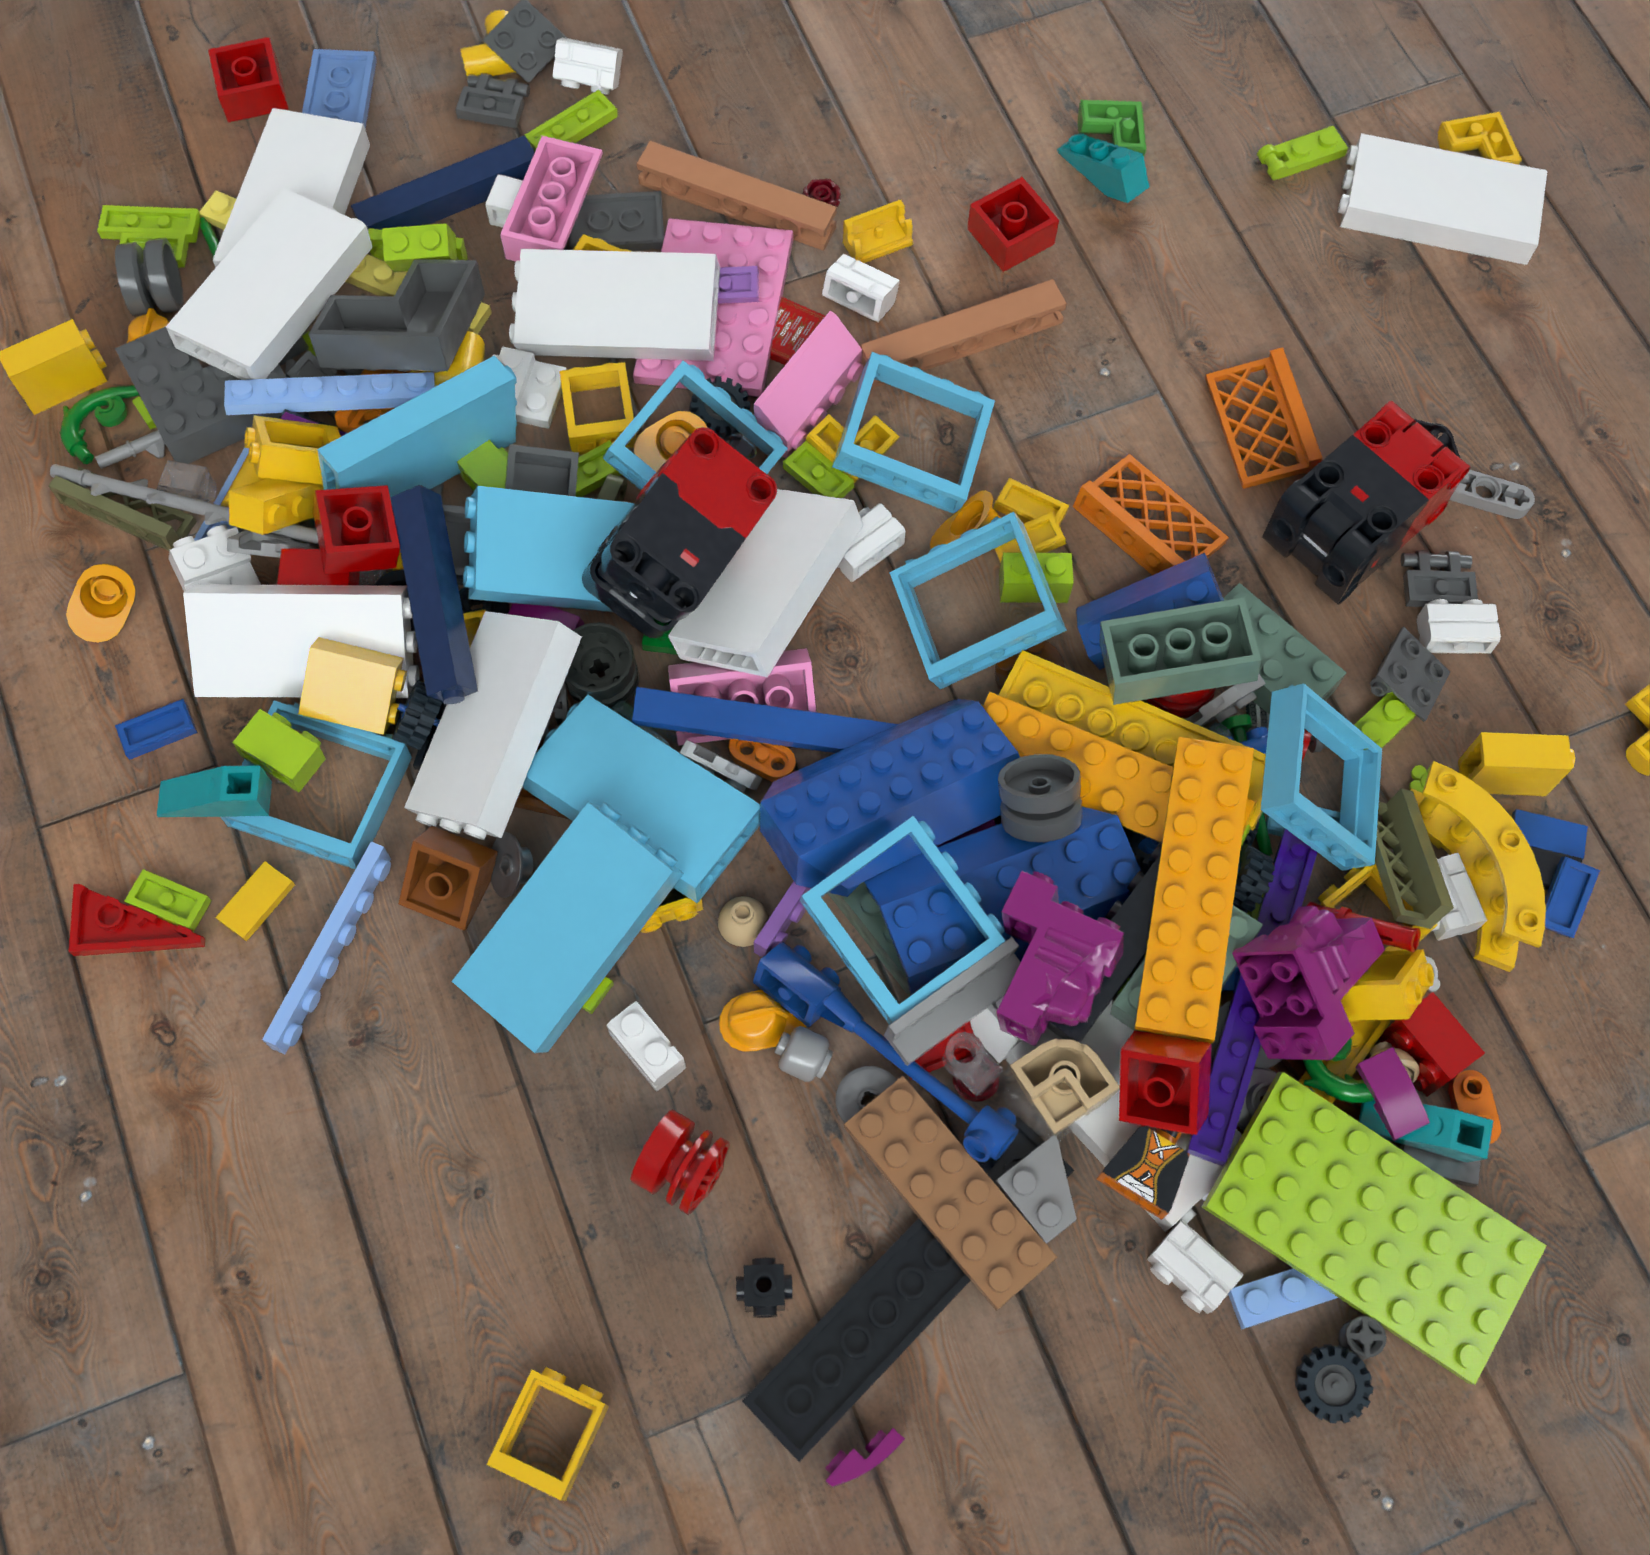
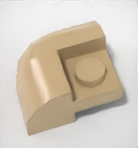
[1010,1038,1120,1135]

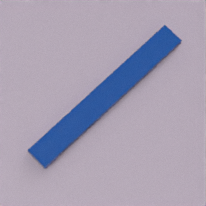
[632,687,898,753]

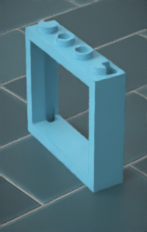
[832,352,995,514]
[603,361,788,490]
[889,512,1067,689]
[1261,683,1382,871]
[221,700,412,869]
[799,816,1006,1025]

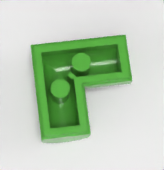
[1078,100,1146,156]

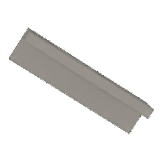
[884,937,1021,1066]

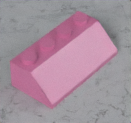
[500,136,603,261]
[754,311,863,459]
[668,648,816,746]

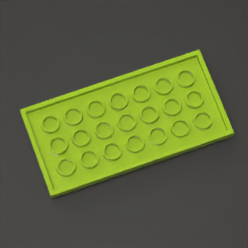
[1201,1072,1547,1385]

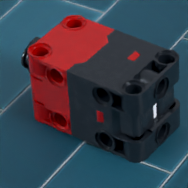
[1262,401,1471,605]
[582,427,777,638]

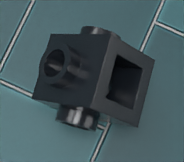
[736,1258,793,1318]

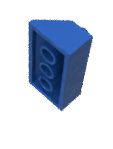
[1076,553,1224,670]

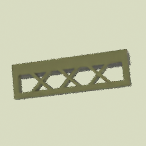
[48,467,197,551]
[1375,788,1454,929]

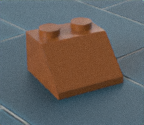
[398,826,498,931]

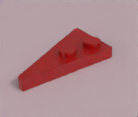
[69,884,205,956]

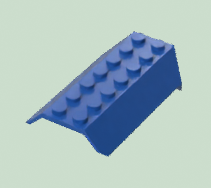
[760,699,1020,897]
[864,806,1141,996]

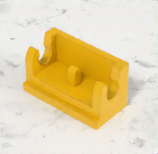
[843,199,913,263]

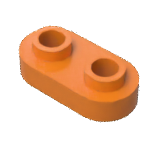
[729,739,796,782]
[1448,1070,1501,1144]

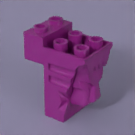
[996,871,1124,1047]
[1232,906,1385,1060]

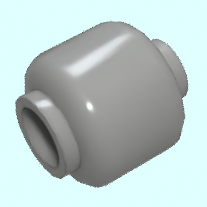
[774,1026,833,1082]

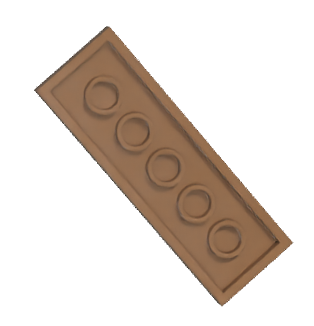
[844,1076,1058,1311]

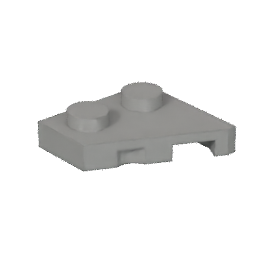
[227,530,320,558]
[1185,674,1266,727]
[680,740,763,793]
[995,1135,1077,1244]

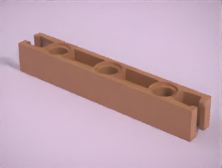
[637,141,837,251]
[860,279,1067,389]

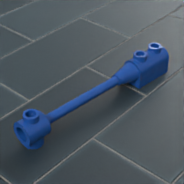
[753,942,1019,1162]

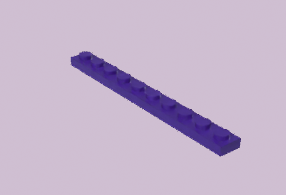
[1186,828,1317,1166]

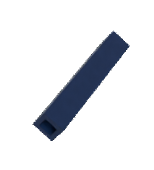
[351,135,535,230]
[391,485,478,704]

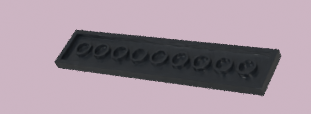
[742,1116,1074,1463]

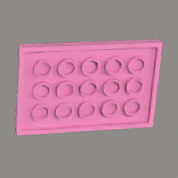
[633,218,794,397]

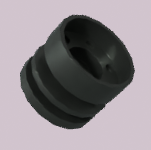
[565,622,639,711]

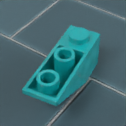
[1057,133,1150,203]
[157,766,272,817]
[1359,1100,1493,1163]

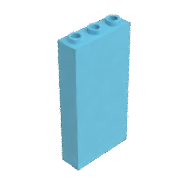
[317,355,517,509]
[463,486,634,612]
[523,694,760,903]
[452,802,684,1053]

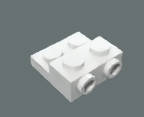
[493,346,567,429]
[168,525,261,592]

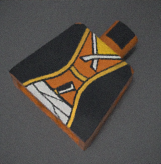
[1097,1125,1190,1220]

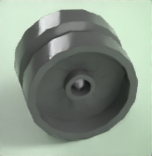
[115,238,184,317]
[998,754,1083,842]

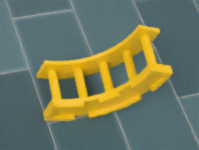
[1410,761,1546,972]

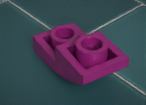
[1356,1047,1430,1141]
[825,1428,905,1488]

